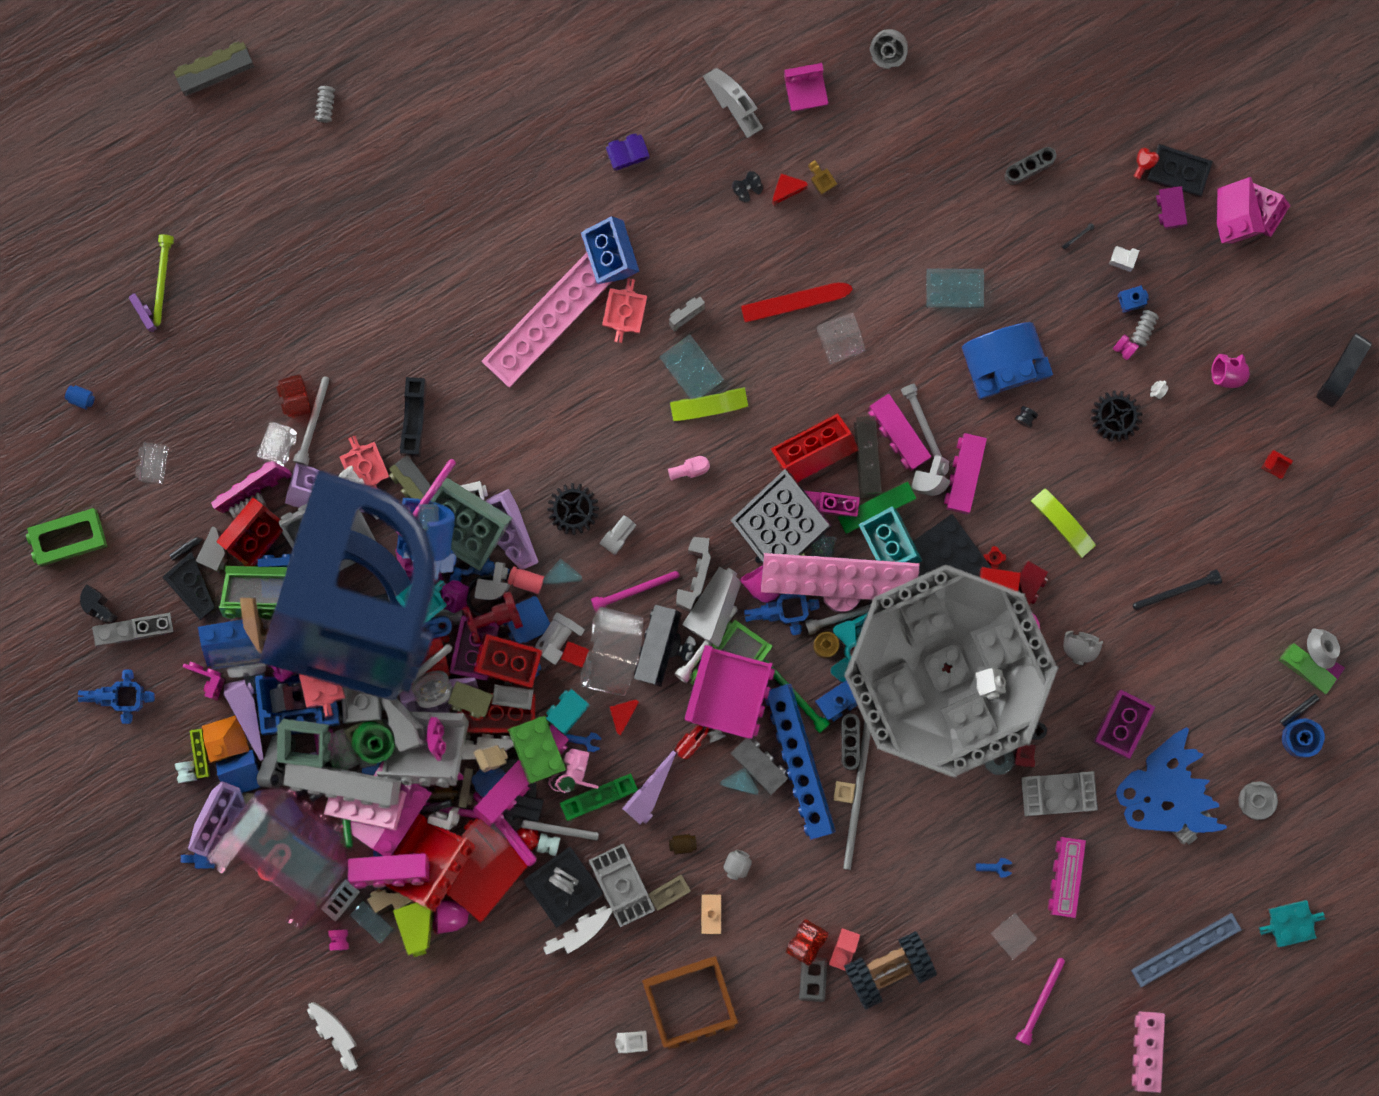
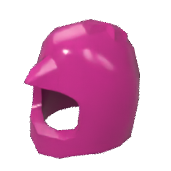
[1211,354,1250,388]
[740,565,780,602]
[432,900,469,934]

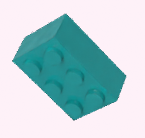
[859,506,922,563]

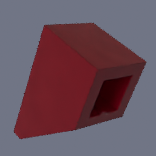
[1019,561,1049,605]

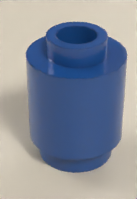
[65,385,95,410]

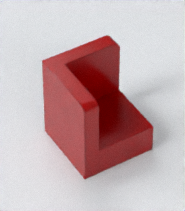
[1261,450,1293,479]
[561,641,589,669]

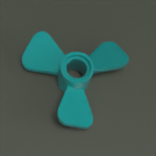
[830,621,857,682]

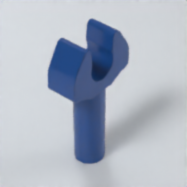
[566,732,601,752]
[976,858,1012,877]

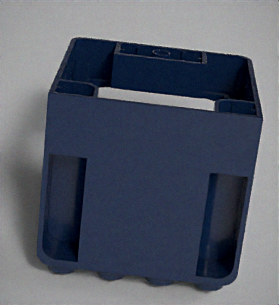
[259,470,436,700]

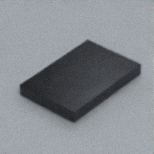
[1147,144,1213,198]

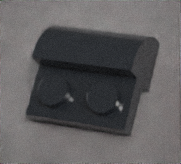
[80,584,118,623]

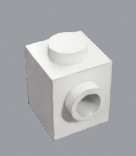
[976,668,1006,699]

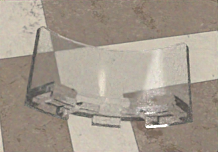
[581,607,643,696]

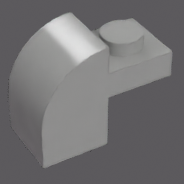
[911,455,950,496]
[475,562,510,600]

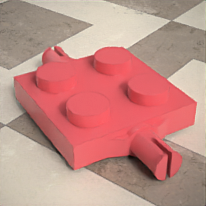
[602,278,647,343]
[340,436,390,488]
[299,674,345,717]

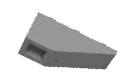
[382,698,428,752]

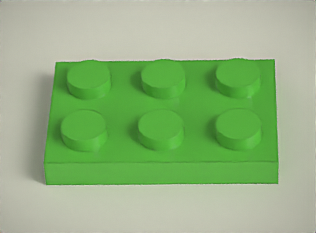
[508,716,566,784]

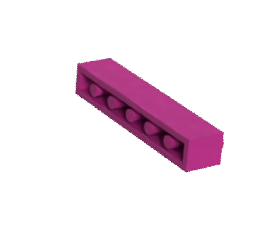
[473,724,569,827]

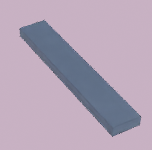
[1131,913,1242,987]

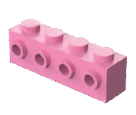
[1132,1011,1165,1092]

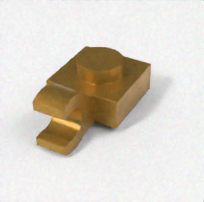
[808,160,837,195]

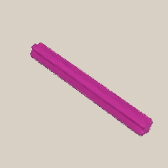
[473,792,536,866]

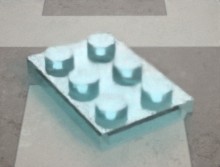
[926,269,984,308]
[659,334,724,399]

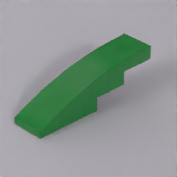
[837,482,916,534]

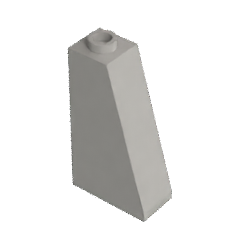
[682,567,741,647]

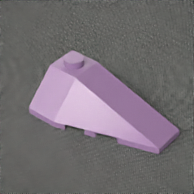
[285,463,364,512]

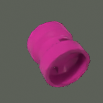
[1112,334,1139,360]
[328,929,349,950]

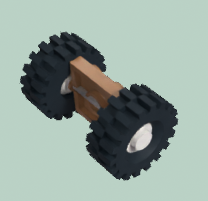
[844,931,937,1010]

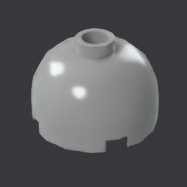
[870,29,908,69]
[1063,631,1103,665]

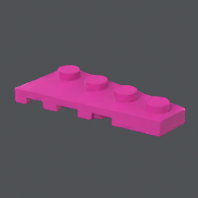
[211,461,292,513]

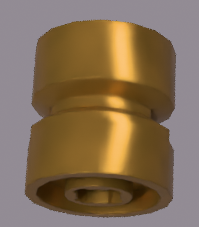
[813,632,839,659]

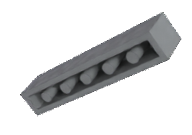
[284,763,401,808]

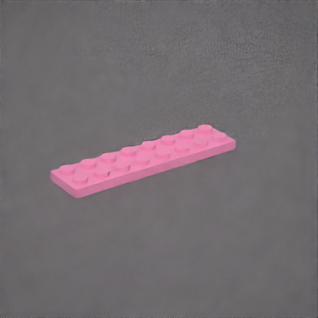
[482,252,612,388]
[761,553,919,599]

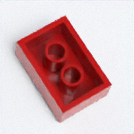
[216,497,283,567]
[473,634,542,688]

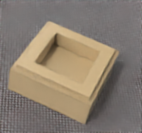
[833,781,855,803]

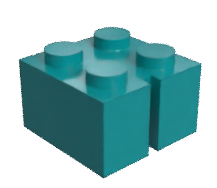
[546,689,590,735]

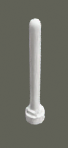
[675,606,738,683]

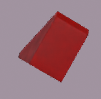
[772,174,808,206]
[610,699,639,736]

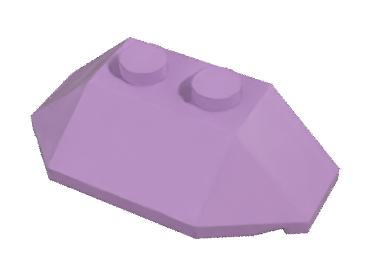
[188,782,248,857]

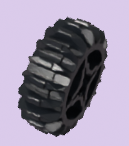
[1090,391,1143,442]
[547,483,599,535]

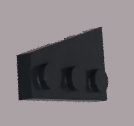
[163,552,215,620]

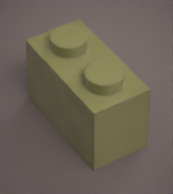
[448,681,493,719]

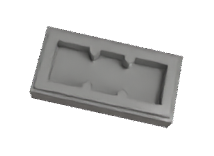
[492,685,533,710]

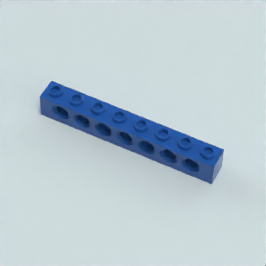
[765,684,836,840]

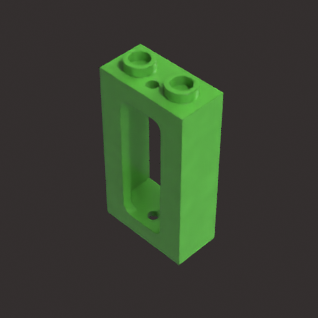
[26,508,108,567]

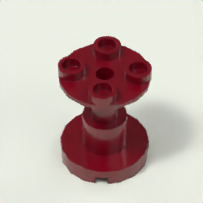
[463,591,523,644]

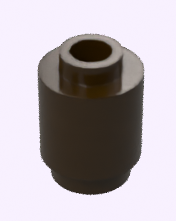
[430,785,459,803]
[669,834,697,855]

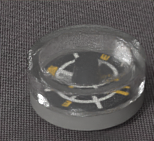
[411,671,453,708]

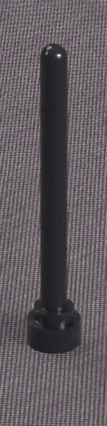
[1132,569,1222,610]

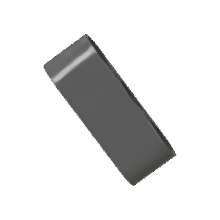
[1004,147,1056,185]
[841,714,860,770]
[257,734,296,789]

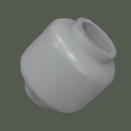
[723,850,752,880]

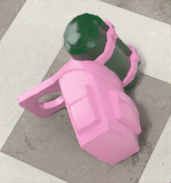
[547,749,599,792]

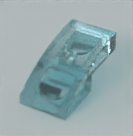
[350,901,394,943]

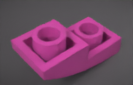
[427,717,446,761]

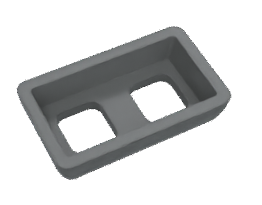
[799,956,828,1002]

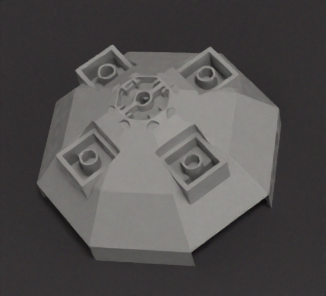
[845,565,1058,778]

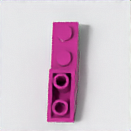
[805,491,860,517]

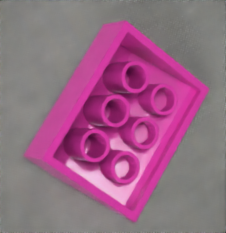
[340,761,432,856]

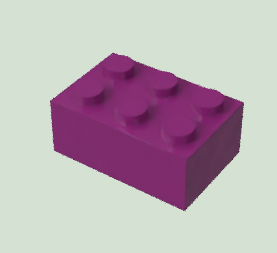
[449,616,501,682]
[1092,690,1155,760]

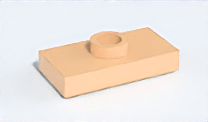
[701,895,721,934]

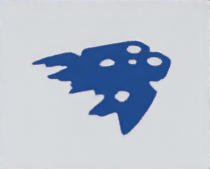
[1116,727,1227,832]

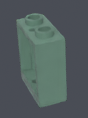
[277,719,331,768]

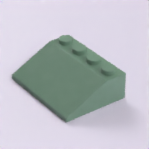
[431,478,512,571]

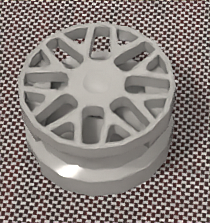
[548,867,579,894]

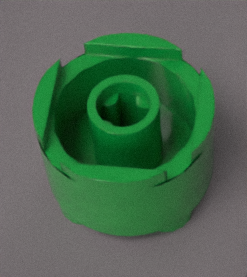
[352,722,395,764]

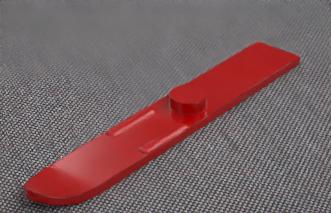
[741,282,852,323]

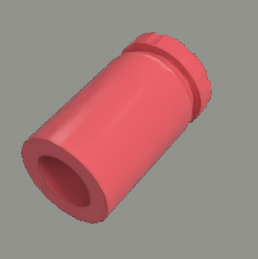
[508,566,544,595]

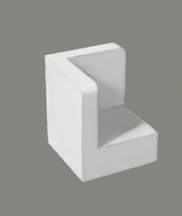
[1109,246,1139,272]

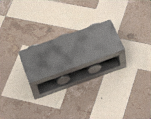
[731,738,788,795]

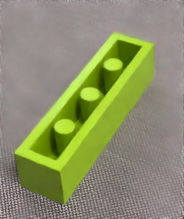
[190,729,210,779]

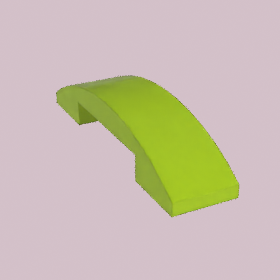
[670,387,748,421]
[1031,489,1096,558]

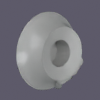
[1307,628,1340,669]

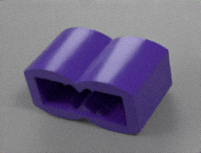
[606,133,649,171]

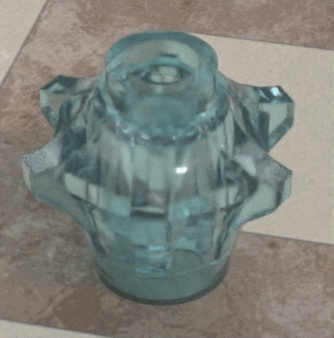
[811,534,837,557]

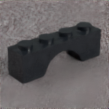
[400,377,427,457]

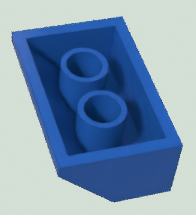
[581,216,639,284]
[198,619,261,666]

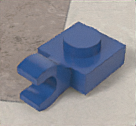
[181,852,215,868]

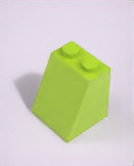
[393,903,433,957]

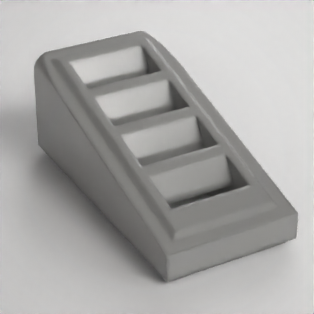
[321,879,361,921]

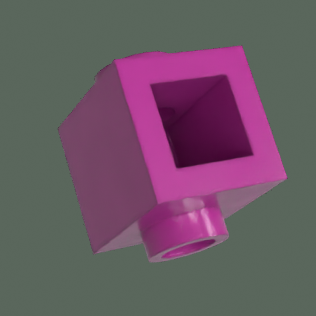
[441,580,469,614]

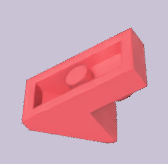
[829,928,860,971]

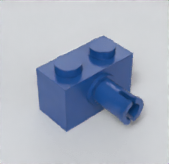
[815,680,858,722]

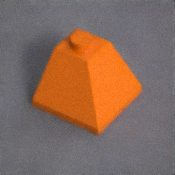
[202,715,250,763]

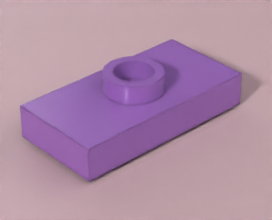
[129,293,157,332]

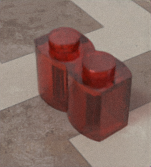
[276,374,312,419]
[786,919,828,966]

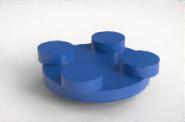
[472,768,505,798]

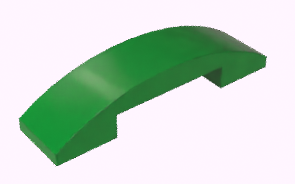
[560,773,638,821]

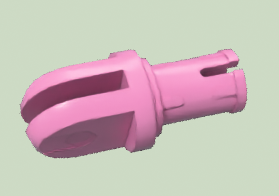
[668,456,710,481]

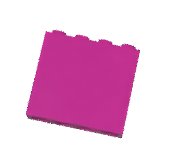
[684,645,775,739]

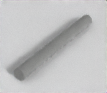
[522,820,598,840]

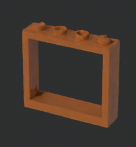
[642,956,738,1050]

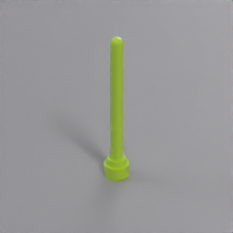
[153,235,174,326]

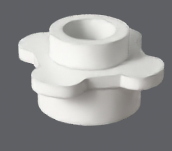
[1150,380,1168,399]

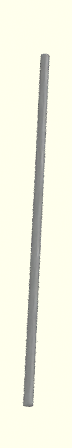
[843,721,871,870]

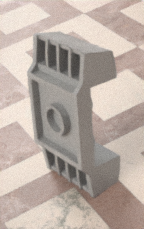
[676,537,711,612]
[1021,771,1098,816]
[589,843,655,927]

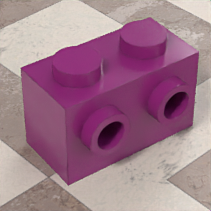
[1156,186,1188,230]

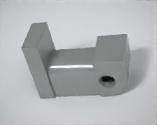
[535,613,585,665]

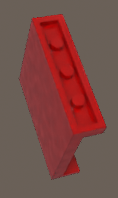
[385,814,476,912]
[446,818,528,924]

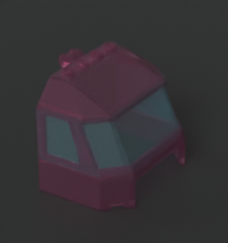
[207,787,349,929]

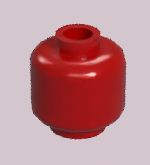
[516,827,540,851]

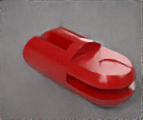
[675,725,710,759]

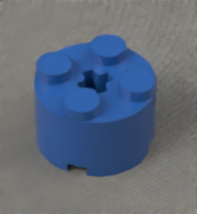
[1282,718,1325,758]

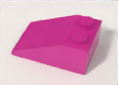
[1217,177,1265,243]

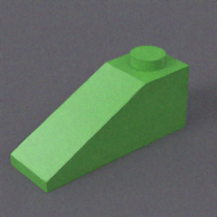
[1279,644,1337,695]

